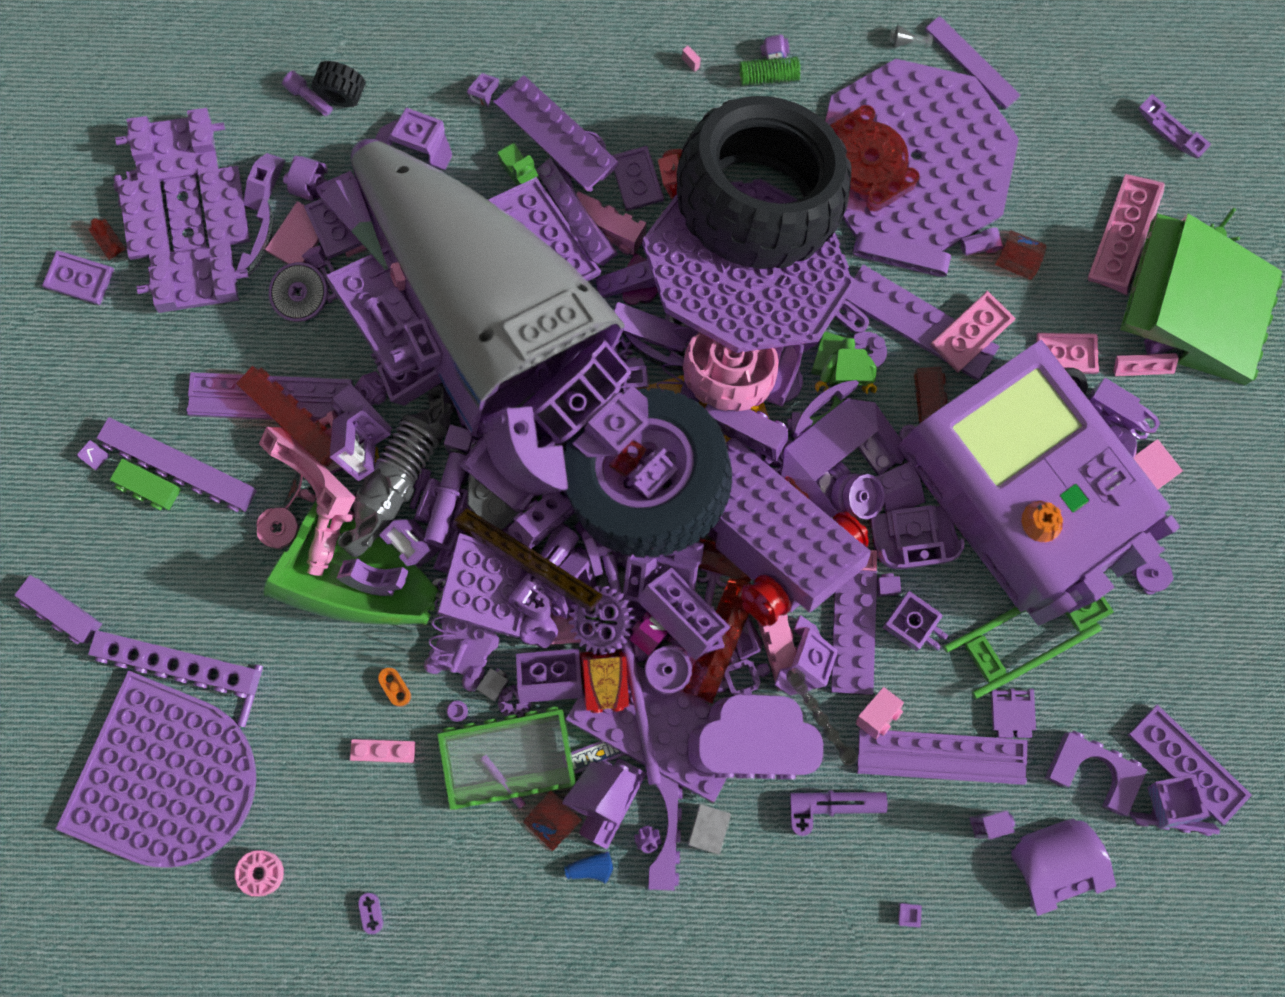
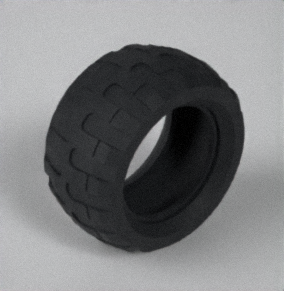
[676,96,851,269]

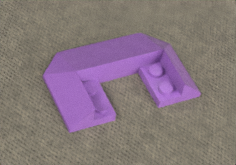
[780,398,905,517]

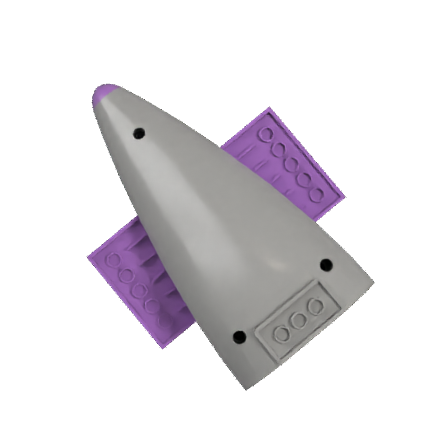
[326,139,625,437]

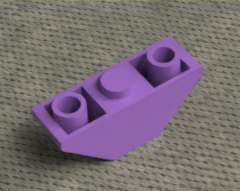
[244,153,285,211]

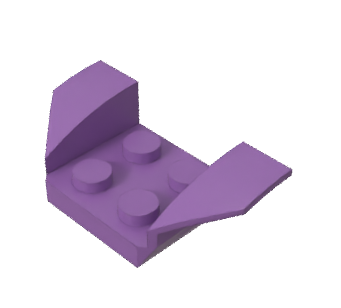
[375,108,452,171]
[573,385,649,457]
[775,615,838,696]

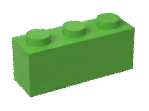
[110,459,181,511]

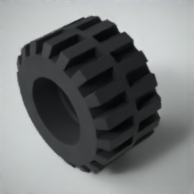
[311,61,366,108]

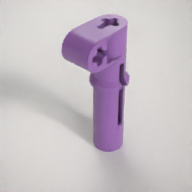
[424,452,469,547]
[508,527,579,621]
[790,790,887,836]

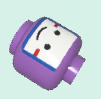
[761,34,790,62]

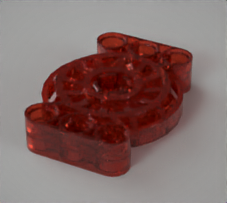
[830,105,919,211]

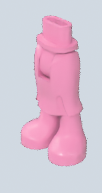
[307,505,354,576]

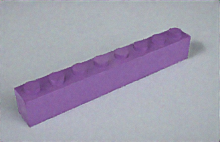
[97,417,257,513]

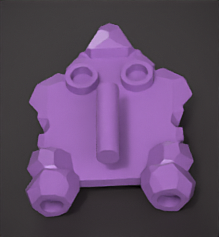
[424,617,499,692]

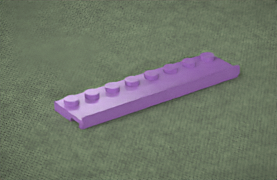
[493,75,620,192]
[846,265,1000,381]
[187,372,353,422]
[857,729,1027,785]

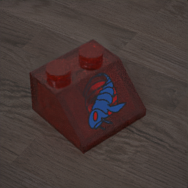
[995,230,1047,280]
[523,791,582,851]

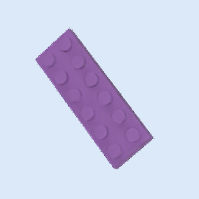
[831,571,877,695]
[1128,705,1252,825]

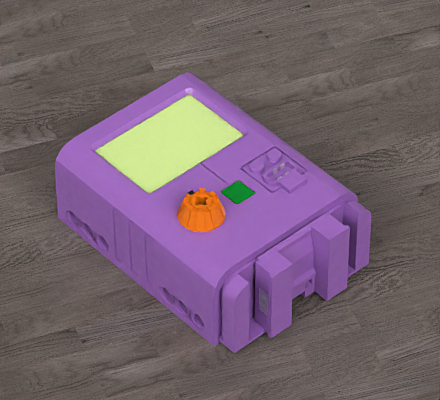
[897,340,1181,626]

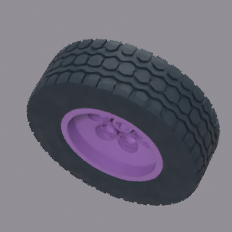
[564,388,732,558]

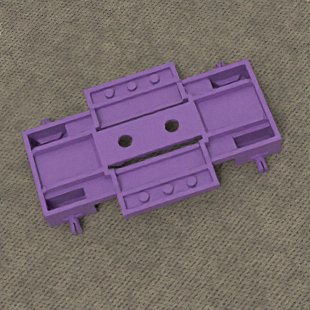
[115,108,250,313]

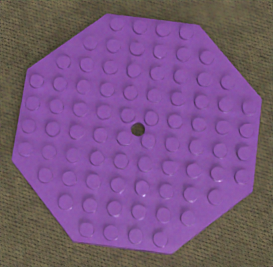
[825,59,1019,252]
[642,179,855,353]

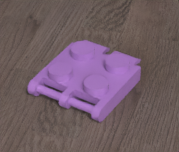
[991,688,1036,738]

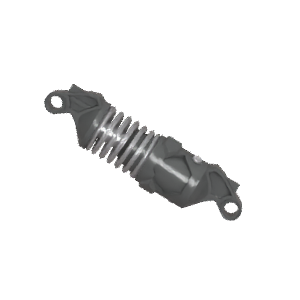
[338,386,454,557]

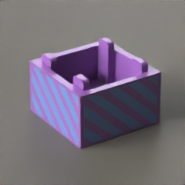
[1147,774,1210,829]

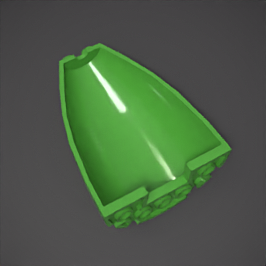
[263,500,438,625]

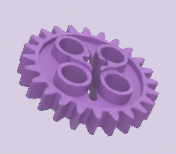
[569,586,634,655]

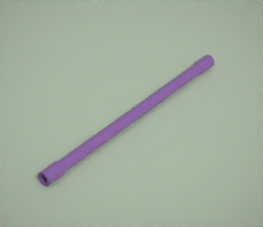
[603,554,662,785]

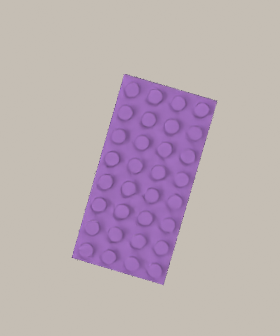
[566,665,727,803]

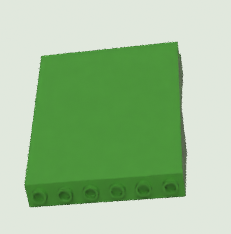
[1120,213,1283,386]

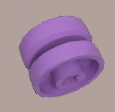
[831,473,885,519]
[644,647,692,694]

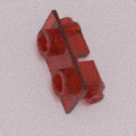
[88,218,126,260]

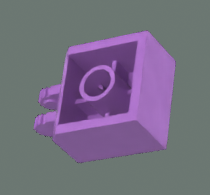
[882,591,948,651]

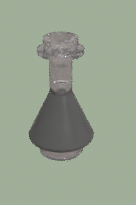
[888,25,933,49]

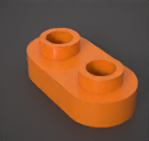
[378,668,411,707]

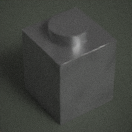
[477,668,509,702]

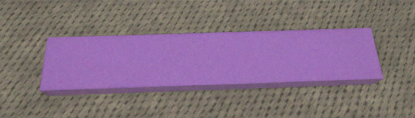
[925,16,1020,110]

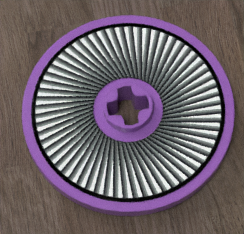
[269,262,328,322]

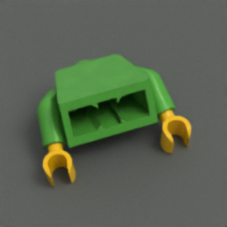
[815,338,877,394]

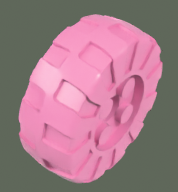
[683,332,779,412]

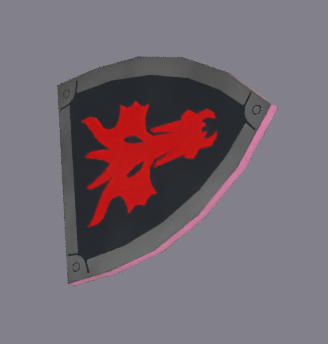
[282,472,316,509]

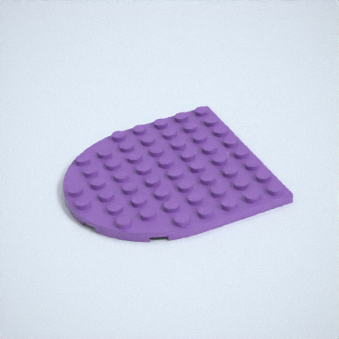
[56,670,256,867]

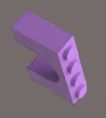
[1045,731,1147,816]

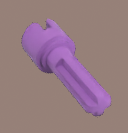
[282,70,332,116]

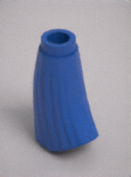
[564,851,613,884]

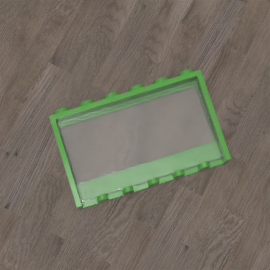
[438,707,577,810]

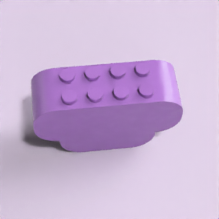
[513,338,631,448]
[688,695,823,779]

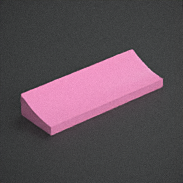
[1088,174,1164,295]

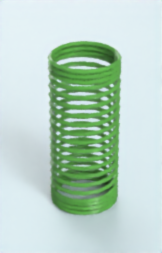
[740,56,800,86]

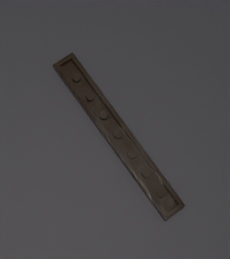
[453,508,603,612]

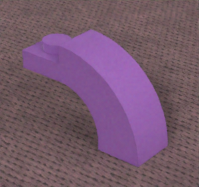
[337,558,408,596]

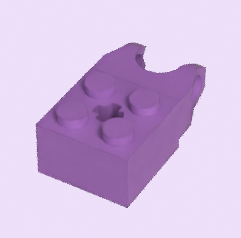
[1087,378,1160,440]

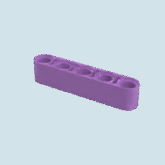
[853,232,951,277]

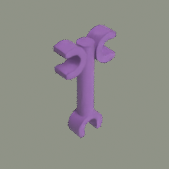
[698,566,729,607]

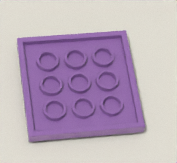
[437,533,528,638]

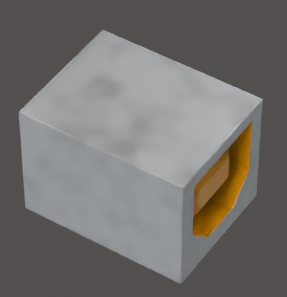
[688,804,731,855]

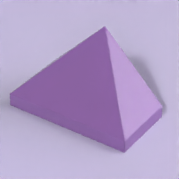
[730,616,763,660]

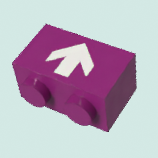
[629,611,668,655]

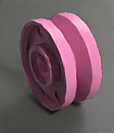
[235,851,284,896]

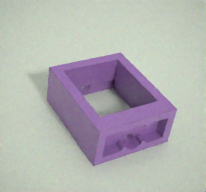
[543,551,597,619]

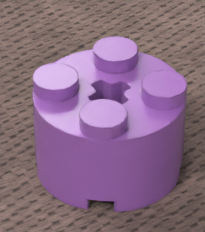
[284,155,328,201]

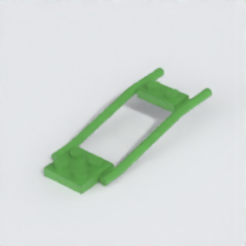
[943,596,1114,699]

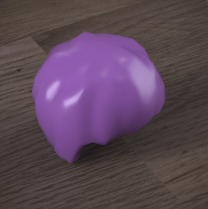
[519,615,558,649]

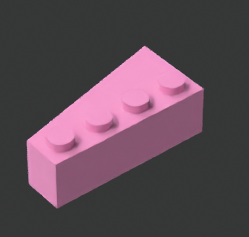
[577,191,646,256]
[757,614,797,691]

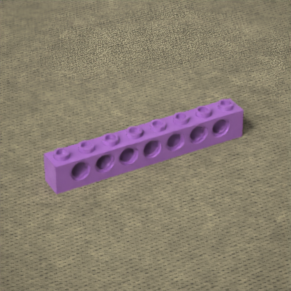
[88,630,261,698]

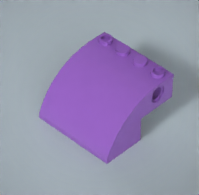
[480,407,568,496]

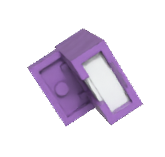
[330,405,391,481]
[380,519,440,568]

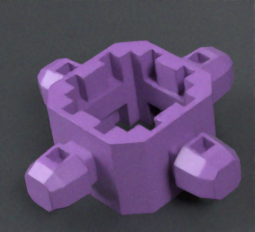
[713,650,770,696]

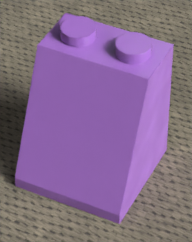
[563,761,636,824]

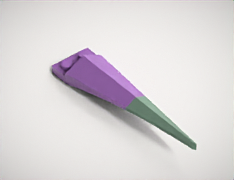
[315,171,388,270]

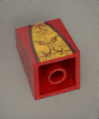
[579,649,629,713]

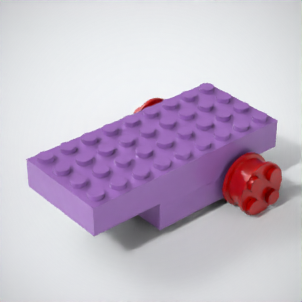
[713,437,871,627]

